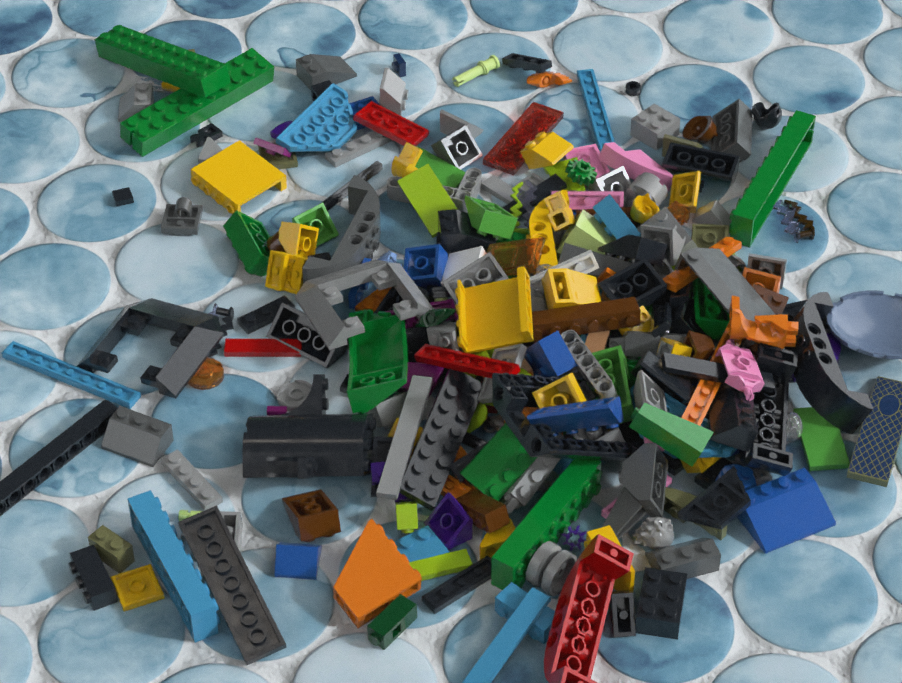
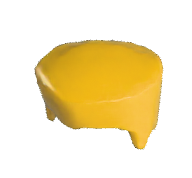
[630,193,660,224]

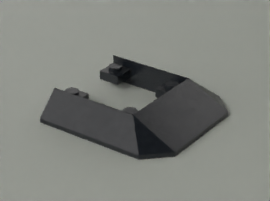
[77,298,224,399]

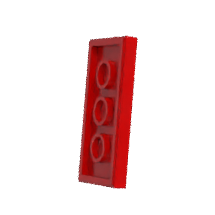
[353,101,430,146]

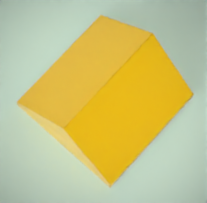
[668,171,701,213]

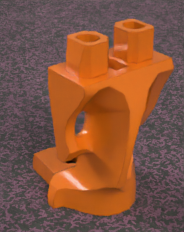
[728,296,798,349]

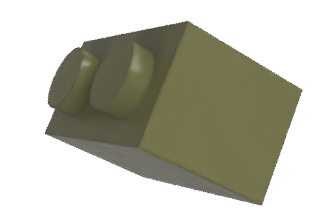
[88,525,135,574]

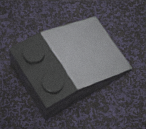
[296,54,357,90]

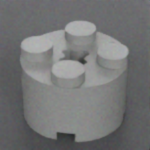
[626,172,668,207]

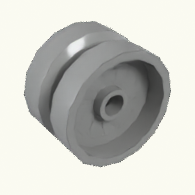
[526,541,577,596]

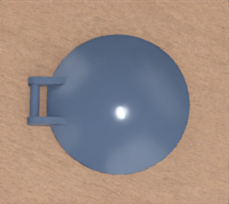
[826,290,902,359]

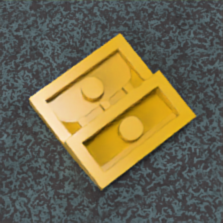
[265,250,308,294]

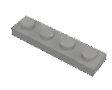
[325,131,392,168]
[161,449,223,511]

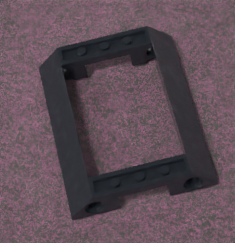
[492,373,678,462]

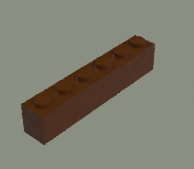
[532,297,641,342]

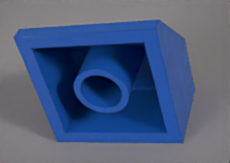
[404,244,448,289]

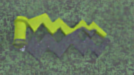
[510,180,537,235]

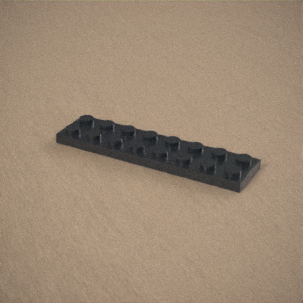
[399,368,483,511]
[178,505,287,665]

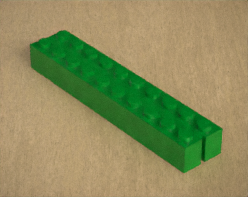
[94,25,231,98]
[120,48,275,157]
[729,110,816,248]

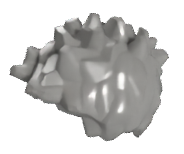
[632,516,674,549]

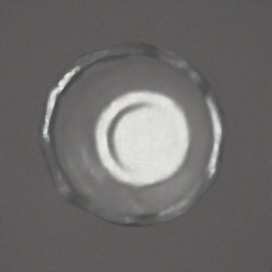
[786,412,803,442]

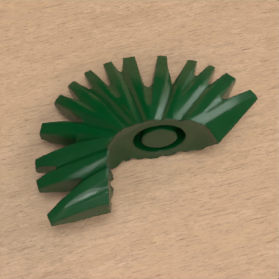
[415,308,456,327]

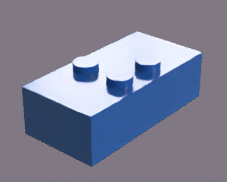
[524,331,578,377]

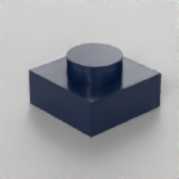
[392,53,406,77]

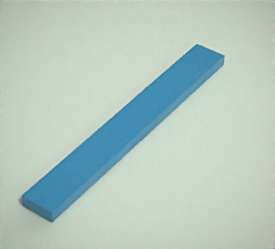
[577,69,615,153]
[2,341,141,409]

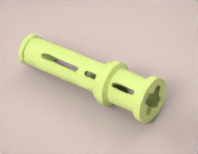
[452,55,500,87]

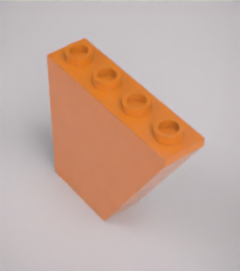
[333,519,422,628]

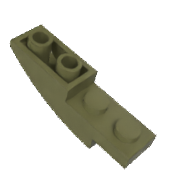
[664,487,727,540]

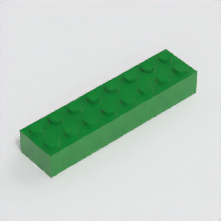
[491,459,602,590]

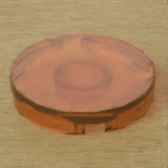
[188,358,224,390]

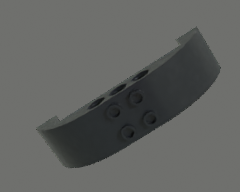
[784,292,873,434]
[740,343,798,476]

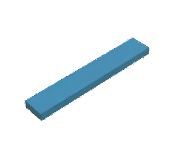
[462,587,551,683]

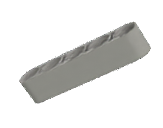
[561,330,618,399]

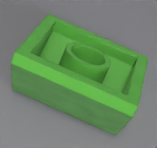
[292,203,339,247]

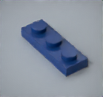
[348,258,371,309]

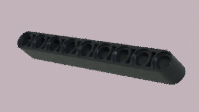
[0,400,119,516]

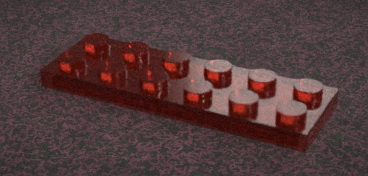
[483,102,564,176]

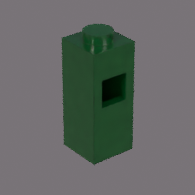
[367,594,417,650]

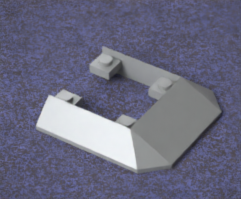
[295,259,434,350]

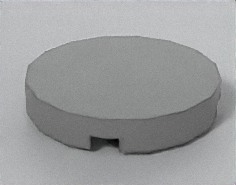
[277,380,312,412]

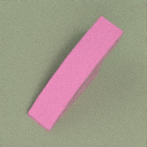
[599,142,673,192]

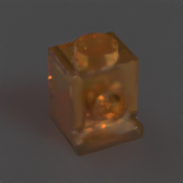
[668,201,690,226]

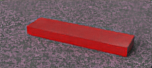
[224,338,302,357]

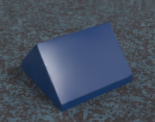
[275,542,322,580]

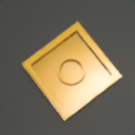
[110,564,165,612]

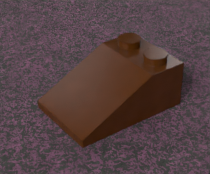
[282,489,341,542]

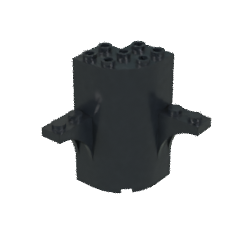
[242,374,376,479]

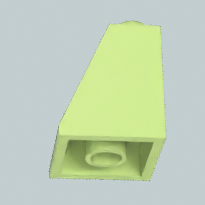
[556,209,617,254]

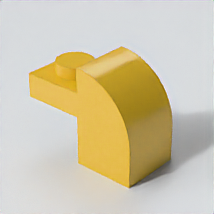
[391,142,423,178]
[544,191,575,232]

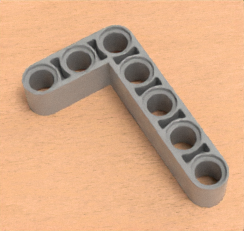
[387,168,482,213]

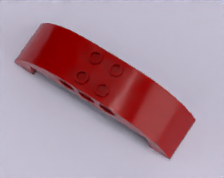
[544,534,634,683]

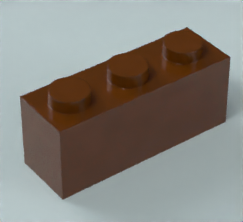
[456,490,510,534]

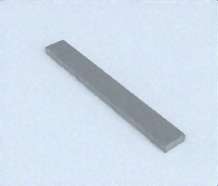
[376,375,433,500]

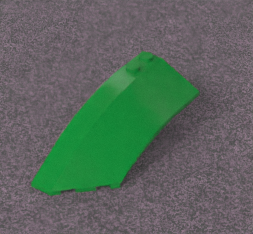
[347,309,408,414]

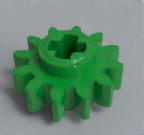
[565,158,597,186]

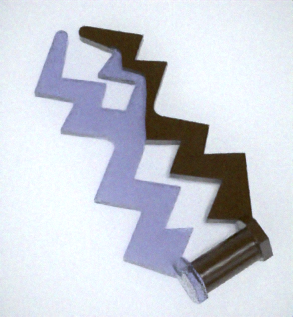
[773,200,815,243]

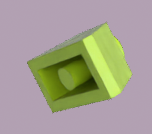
[395,501,418,533]

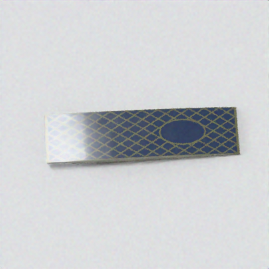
[846,376,902,487]

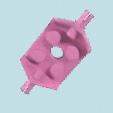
[715,339,765,401]

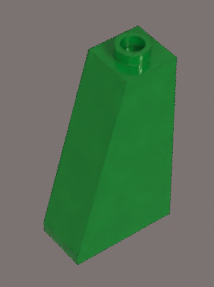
[629,402,714,467]

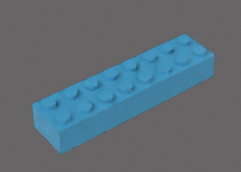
[127,490,220,643]

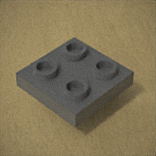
[161,197,203,235]

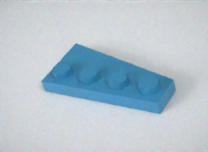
[394,525,449,562]

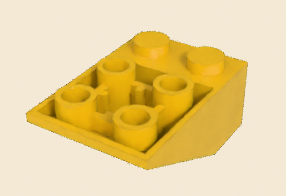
[541,268,602,309]

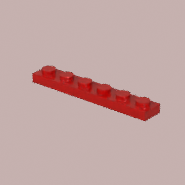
[414,344,521,379]

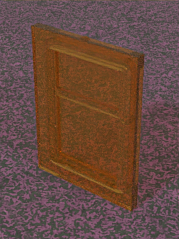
[487,237,545,276]

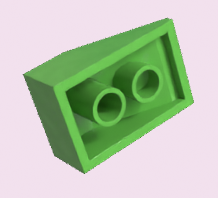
[464,195,518,240]

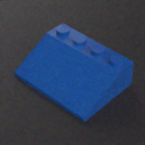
[527,396,624,436]
[737,468,836,554]

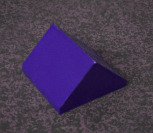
[423,492,473,550]

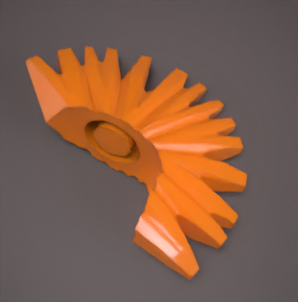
[527,71,572,88]

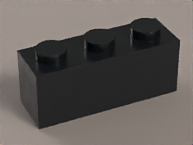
[68,544,118,611]

